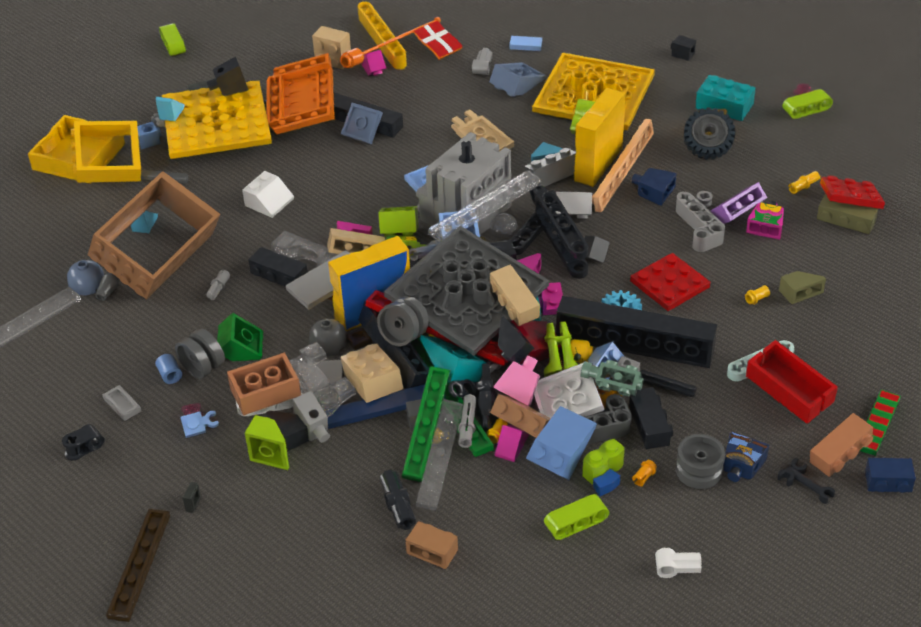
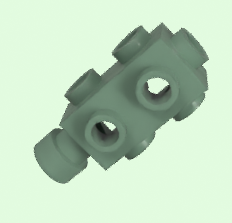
[580,360,644,396]

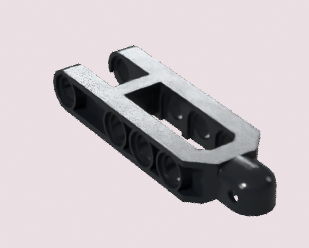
[529,184,588,279]

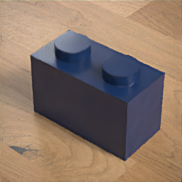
[865,458,916,493]

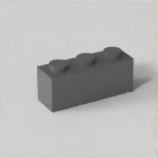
[524,148,576,187]

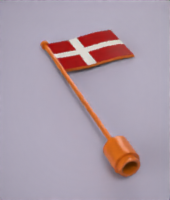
[340,17,463,68]

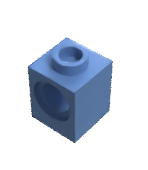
[137,121,162,149]

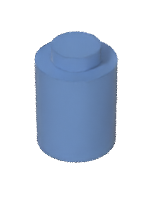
[156,354,182,384]

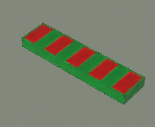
[859,389,901,456]

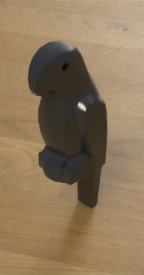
[476,363,497,432]

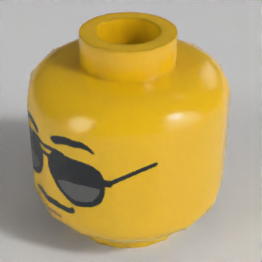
[570,339,593,364]

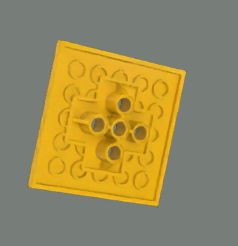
[532,53,655,130]
[162,81,272,159]

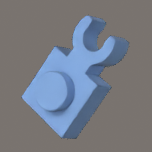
[180,411,219,438]

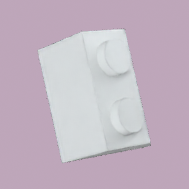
[242,171,294,218]
[556,192,592,219]

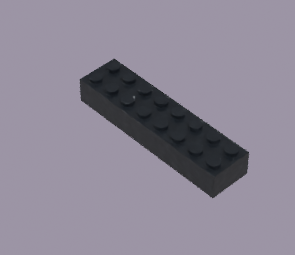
[556,296,717,369]

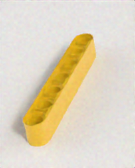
[358,2,407,70]

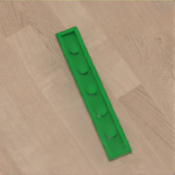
[402,366,450,483]

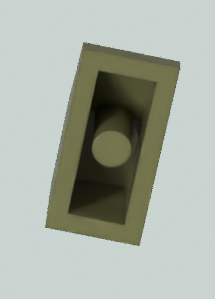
[779,271,826,304]

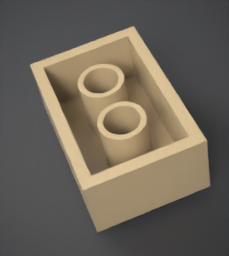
[341,344,403,403]

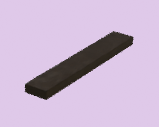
[106,509,170,622]

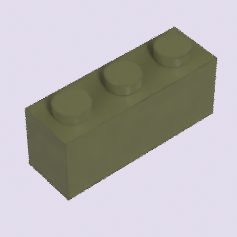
[817,194,878,234]

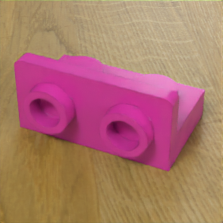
[538,282,563,315]

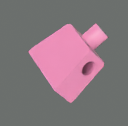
[494,355,540,407]

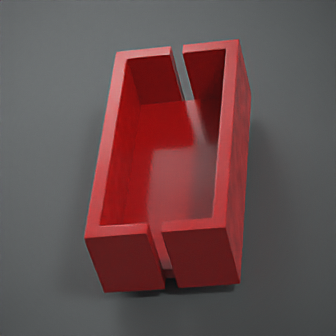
[746,340,838,424]

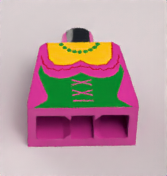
[746,201,784,240]

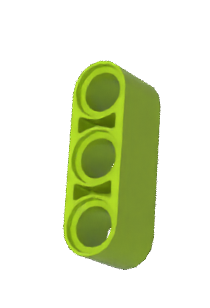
[159,23,186,56]
[782,89,833,119]
[544,494,609,540]

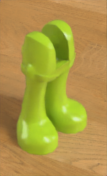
[544,322,579,377]

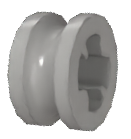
[696,191,713,208]

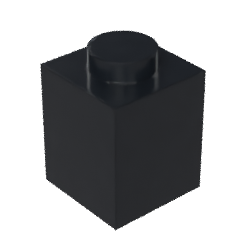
[670,35,696,61]

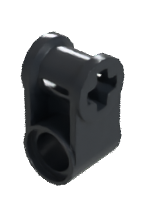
[62,424,105,461]

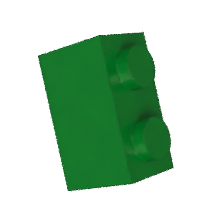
[217,313,263,361]

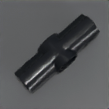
[379,469,416,530]

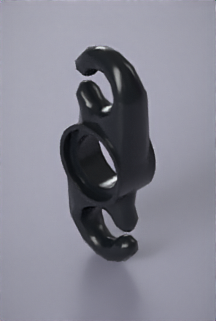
[448,379,478,399]

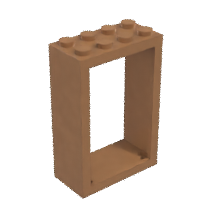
[88,171,220,299]

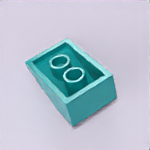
[420,335,487,383]

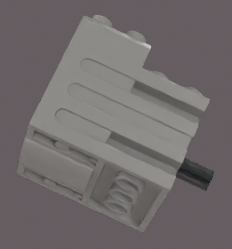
[416,132,511,234]

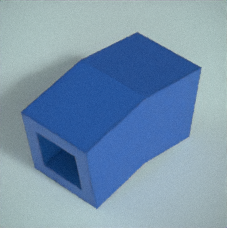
[593,469,620,496]

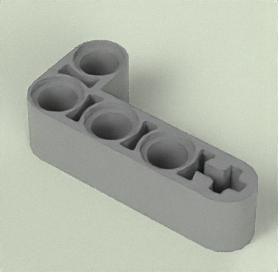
[676,192,725,252]

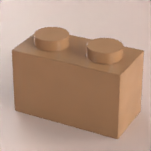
[406,521,458,569]

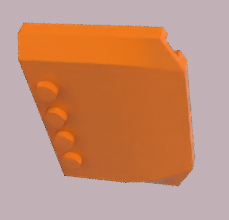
[266,53,334,135]

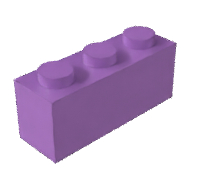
[710,182,767,224]

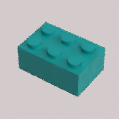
[695,75,756,121]

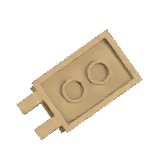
[451,110,514,152]

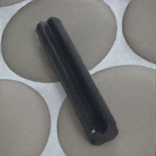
[640,370,697,397]

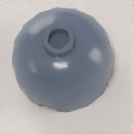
[67,260,104,295]

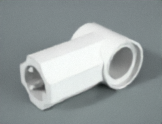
[655,548,701,578]

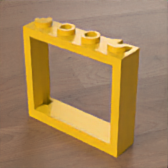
[71,121,141,183]

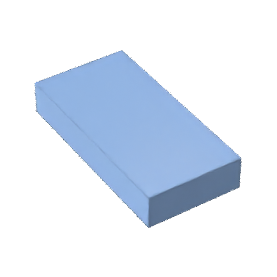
[509,36,542,51]

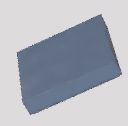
[341,103,383,144]

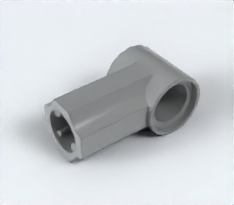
[472,48,492,75]

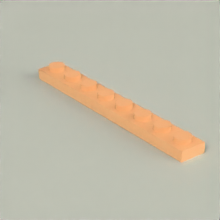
[592,119,654,212]

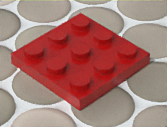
[820,176,885,209]
[630,253,711,311]

